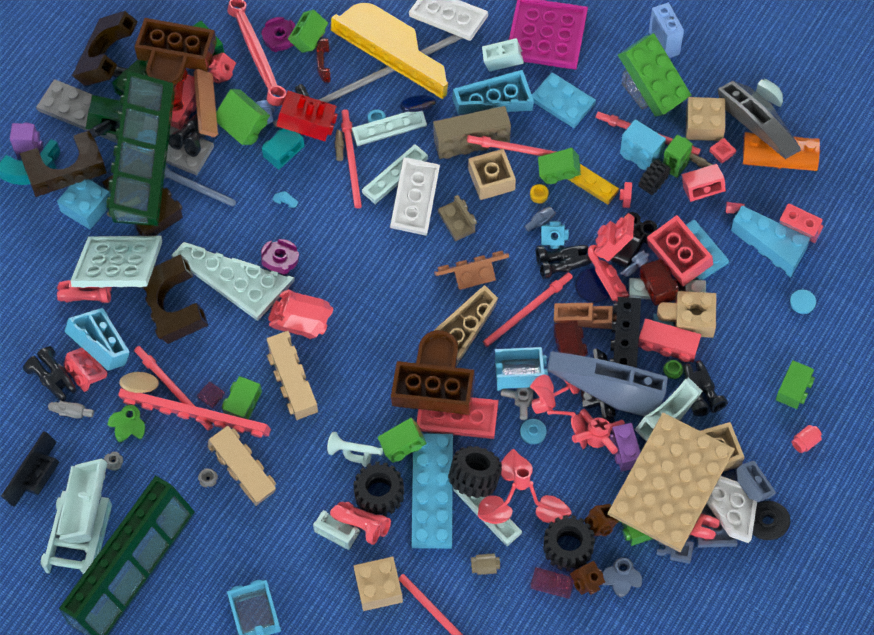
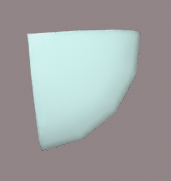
[756,78,783,108]

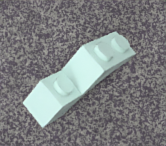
[635,378,703,441]

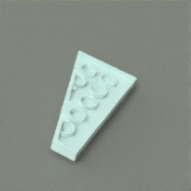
[171,242,295,321]

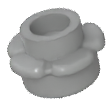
[104,452,123,471]
[198,468,218,487]

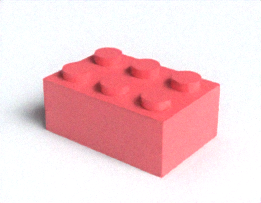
[647,215,713,287]

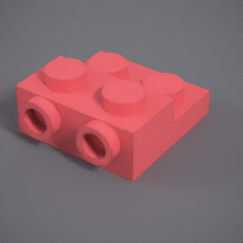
[594,213,634,261]

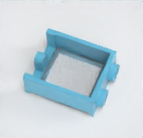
[495,347,548,391]
[227,580,281,635]

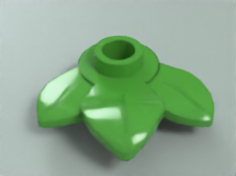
[107,405,145,442]

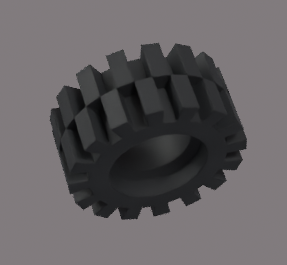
[638,159,671,195]

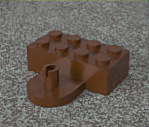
[135,18,217,87]
[391,330,475,415]

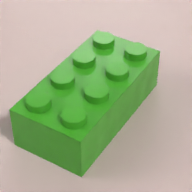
[618,33,692,117]

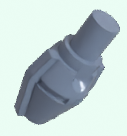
[524,206,556,232]

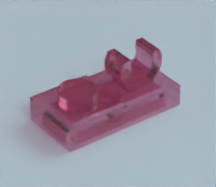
[530,567,574,599]

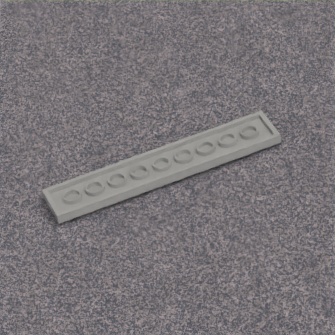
[36,79,214,176]

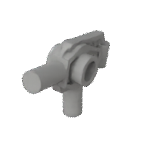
[501,387,533,420]

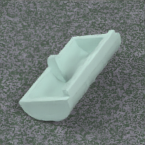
[57,459,107,544]

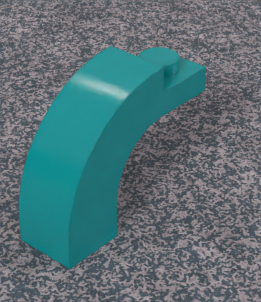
[0,139,60,185]

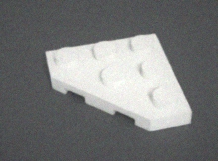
[707,476,757,543]

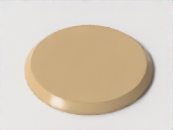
[119,372,159,393]

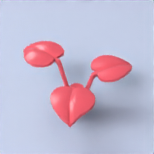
[530,374,588,449]
[478,449,572,524]

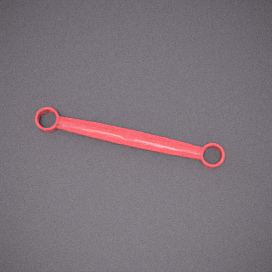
[227,0,286,106]

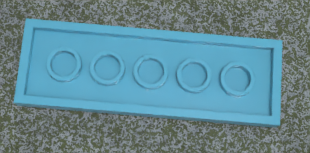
[412,434,453,549]

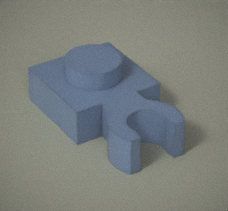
[656,541,694,564]

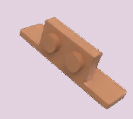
[434,251,509,290]

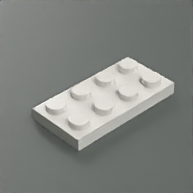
[409,0,488,41]
[390,157,440,235]

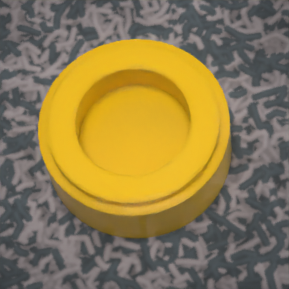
[530,184,549,204]

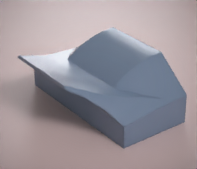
[736,461,776,502]

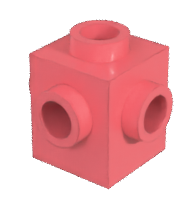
[207,53,236,83]

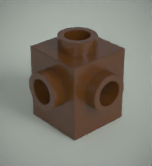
[584,504,619,536]
[570,561,605,595]

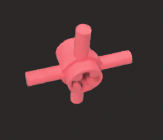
[572,409,625,454]

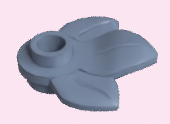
[621,250,650,277]
[602,558,642,598]

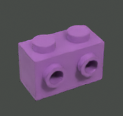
[10,123,43,158]
[609,423,640,472]

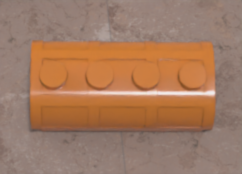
[743,132,820,171]

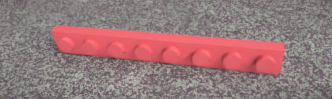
[118,388,271,438]

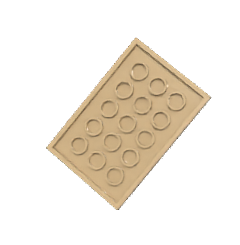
[608,413,735,553]

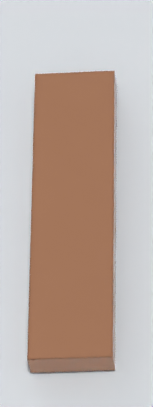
[194,69,218,137]

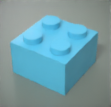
[620,119,666,170]
[57,179,110,230]

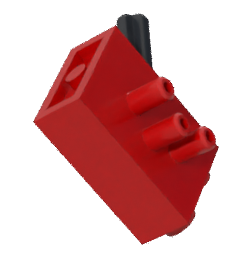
[276,84,338,141]

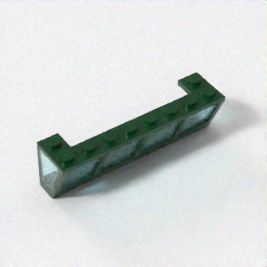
[106,71,175,226]
[59,475,195,635]

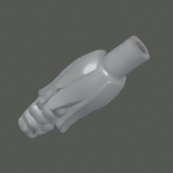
[48,400,94,419]

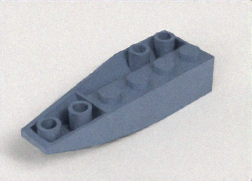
[547,351,668,417]

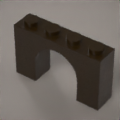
[72,11,138,86]
[20,130,107,197]
[102,158,183,236]
[142,254,209,344]

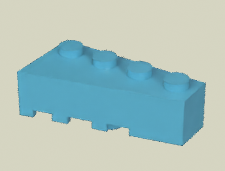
[452,70,534,114]

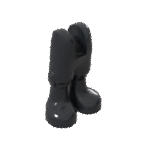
[169,113,206,157]
[535,245,592,279]
[23,346,77,401]
[683,360,728,416]

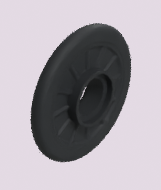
[752,501,791,540]

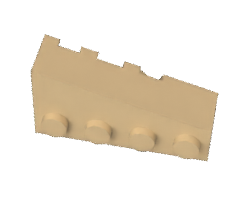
[434,285,498,366]
[266,330,318,420]
[208,426,276,506]

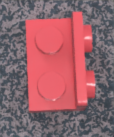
[63,347,108,392]

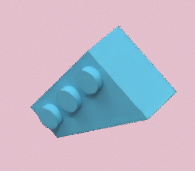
[64,308,130,371]

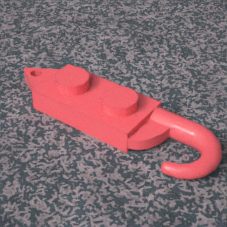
[588,245,629,302]

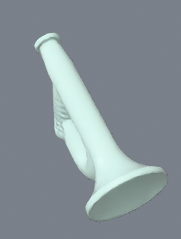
[327,432,383,467]

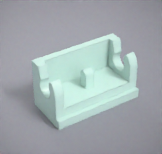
[482,38,524,72]
[313,510,360,550]

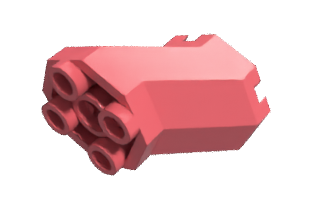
[268,289,333,339]

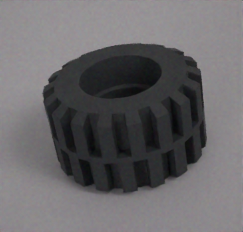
[448,446,502,498]
[353,462,404,516]
[543,515,595,571]

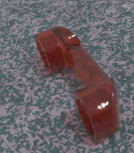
[317,38,331,83]
[173,68,188,111]

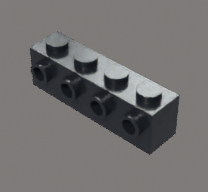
[609,297,641,368]

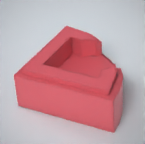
[725,202,745,214]

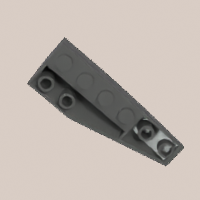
[718,81,801,159]

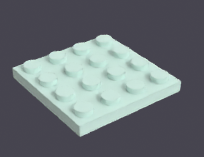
[71,236,162,288]

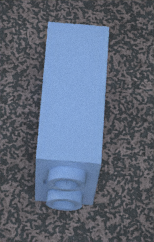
[649,2,684,58]

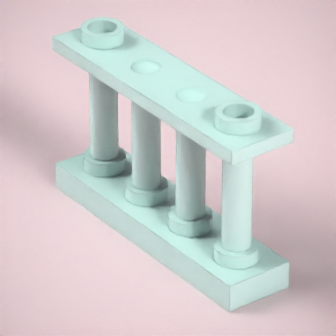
[41,491,112,574]

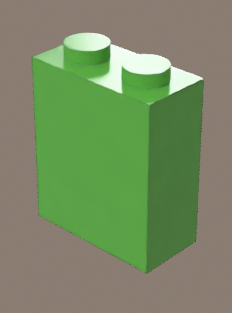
[216,89,270,145]

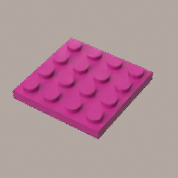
[509,0,588,70]

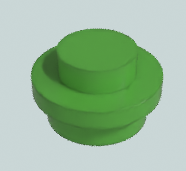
[663,360,683,379]

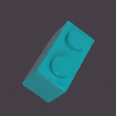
[262,128,304,170]

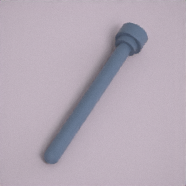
[164,165,236,206]

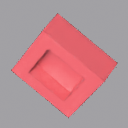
[709,138,736,164]
[619,182,632,208]

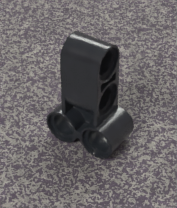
[610,212,657,268]

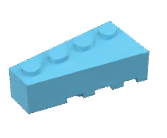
[731,206,810,278]

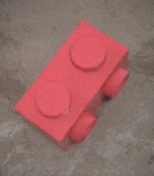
[681,164,726,202]

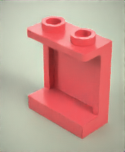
[780,204,824,243]

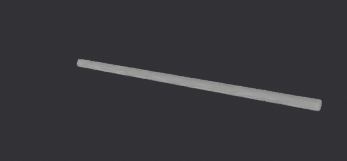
[273,35,463,128]

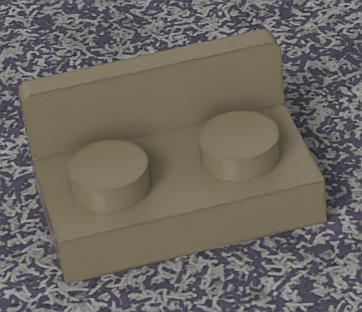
[438,195,477,241]

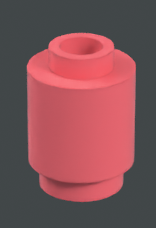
[792,425,822,453]

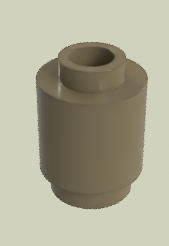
[471,553,500,575]

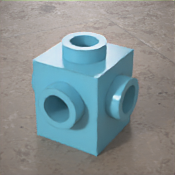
[541,221,569,249]

